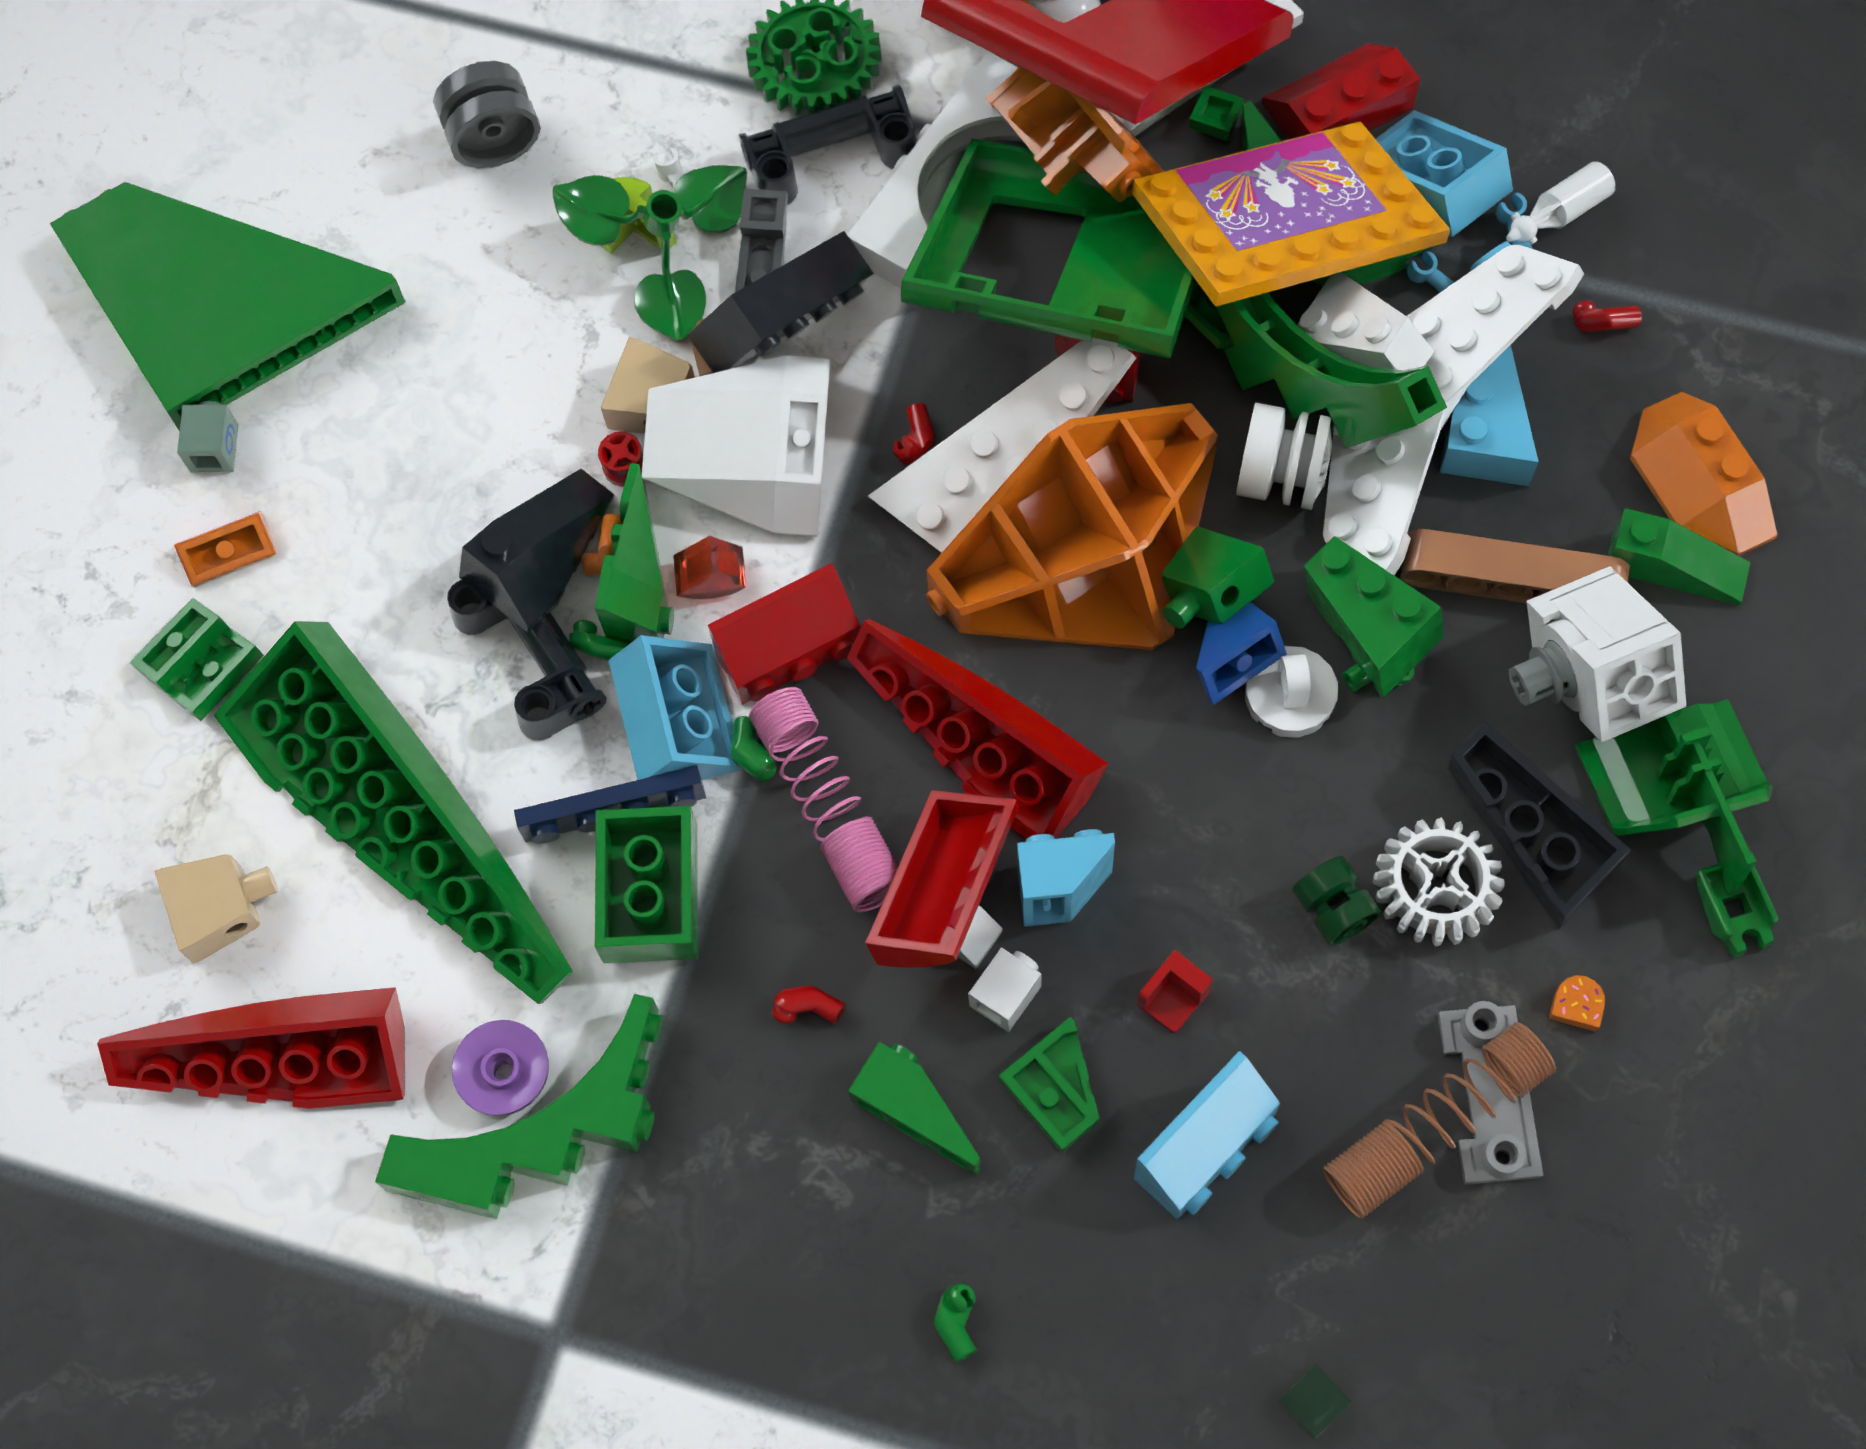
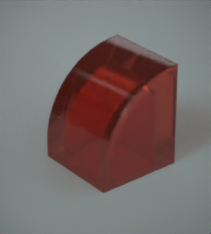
[673,535,746,599]

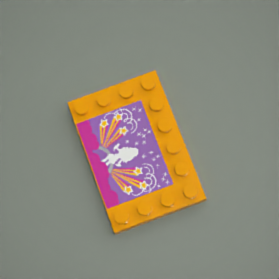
[1132,121,1451,307]

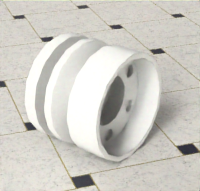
[1236,403,1333,510]

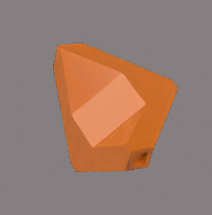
[925,403,1218,650]

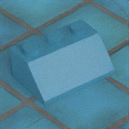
[608,635,741,780]
[1134,1051,1280,1220]

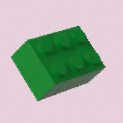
[595,806,698,963]

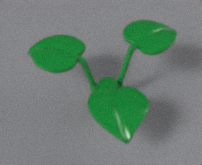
[552,165,747,341]

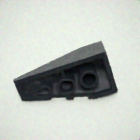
[459,468,615,632]

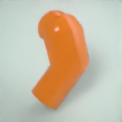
[583,513,623,578]

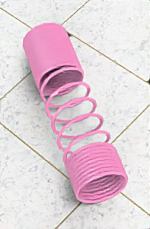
[749,687,898,912]

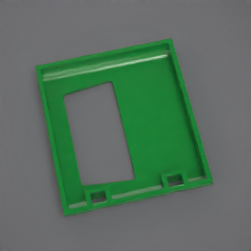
[901,138,1196,358]

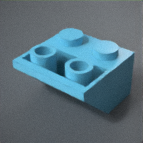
[1017,829,1115,927]

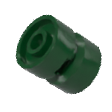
[1292,856,1382,947]

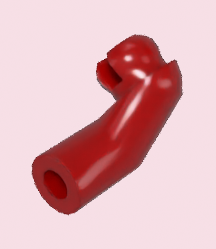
[1572,300,1642,332]
[893,403,935,464]
[771,985,846,1024]

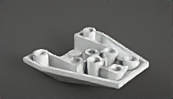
[642,355,830,537]

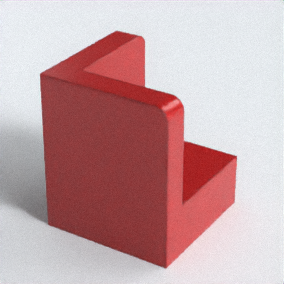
[1137,950,1213,1034]

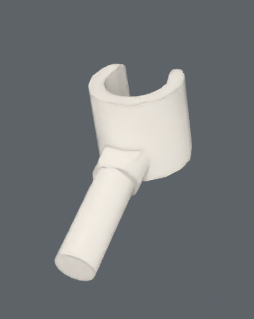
[653,148,682,189]

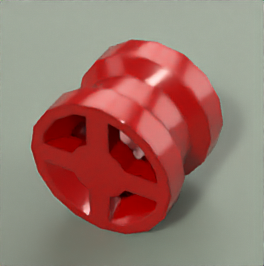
[598,431,643,487]

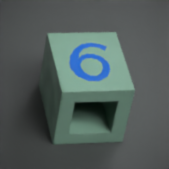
[177,401,239,472]

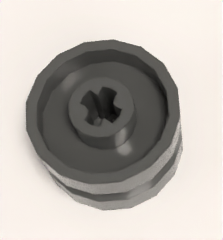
[433,61,541,169]

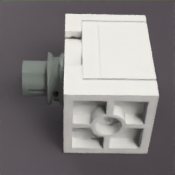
[1509,566,1686,742]

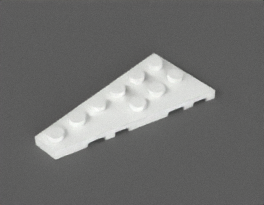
[868,338,1136,553]

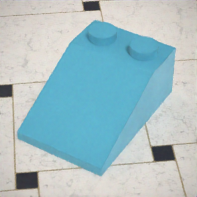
[1376,110,1513,237]

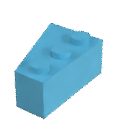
[1440,345,1539,487]

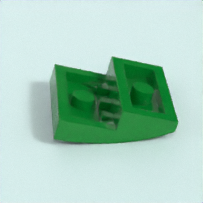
[130,598,264,721]

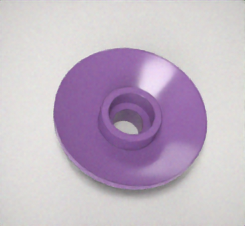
[452,1020,549,1116]

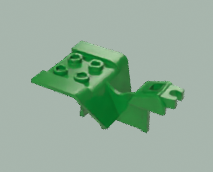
[1575,699,1778,959]

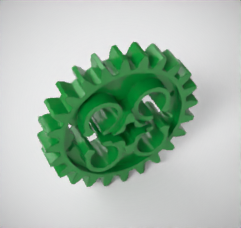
[746,0,882,117]

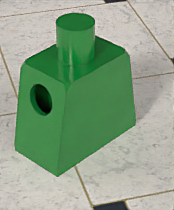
[1162,526,1275,629]

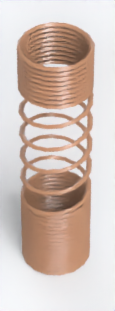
[1323,1022,1556,1219]

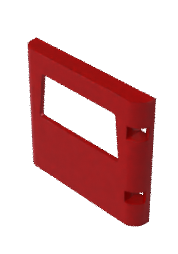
[921,0,1293,125]

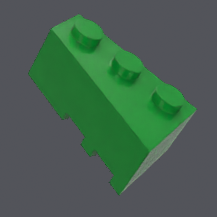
[1304,536,1444,699]

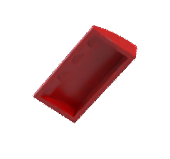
[866,790,1020,968]

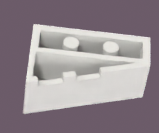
[1297,272,1434,370]

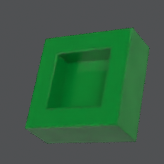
[1189,86,1245,142]

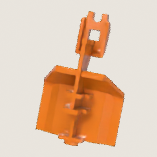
[986,0,1165,203]

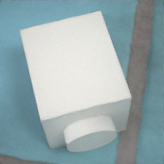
[968,947,1041,1033]

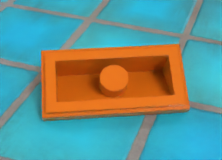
[174,511,276,586]

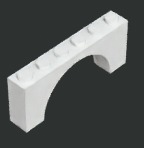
[846,51,1024,288]

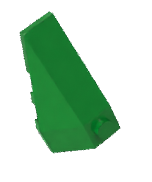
[595,463,674,643]

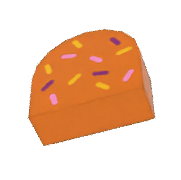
[1549,975,1605,1032]

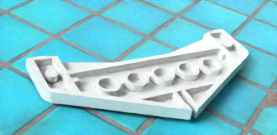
[1323,245,1584,575]

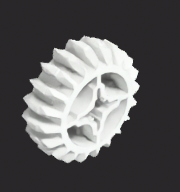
[1373,817,1505,947]

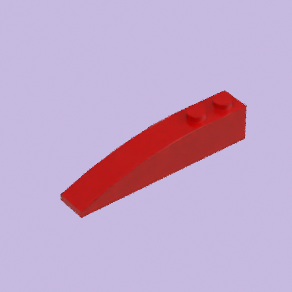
[847,619,1109,839]
[97,987,405,1109]

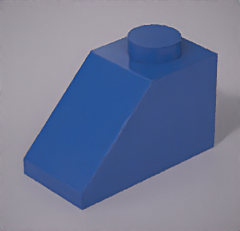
[1196,602,1287,705]

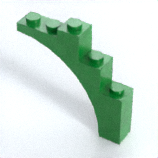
[1216,292,1447,449]
[375,993,663,1219]

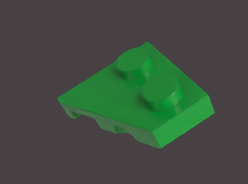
[999,1017,1100,1153]

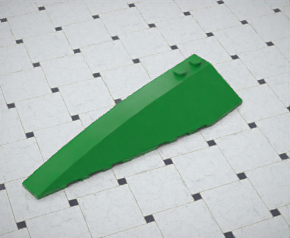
[214,621,573,1004]

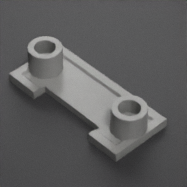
[1438,1001,1543,1185]

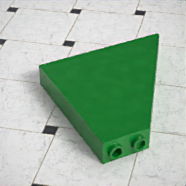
[49,182,406,431]

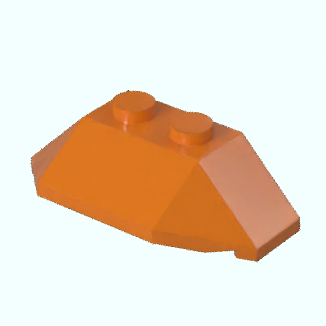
[1630,392,1777,556]

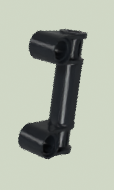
[738,85,916,205]
[447,580,607,740]

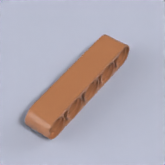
[1400,529,1629,604]

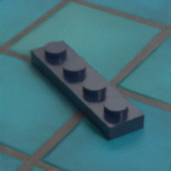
[514,766,706,844]

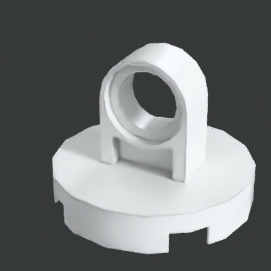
[1245,646,1338,738]

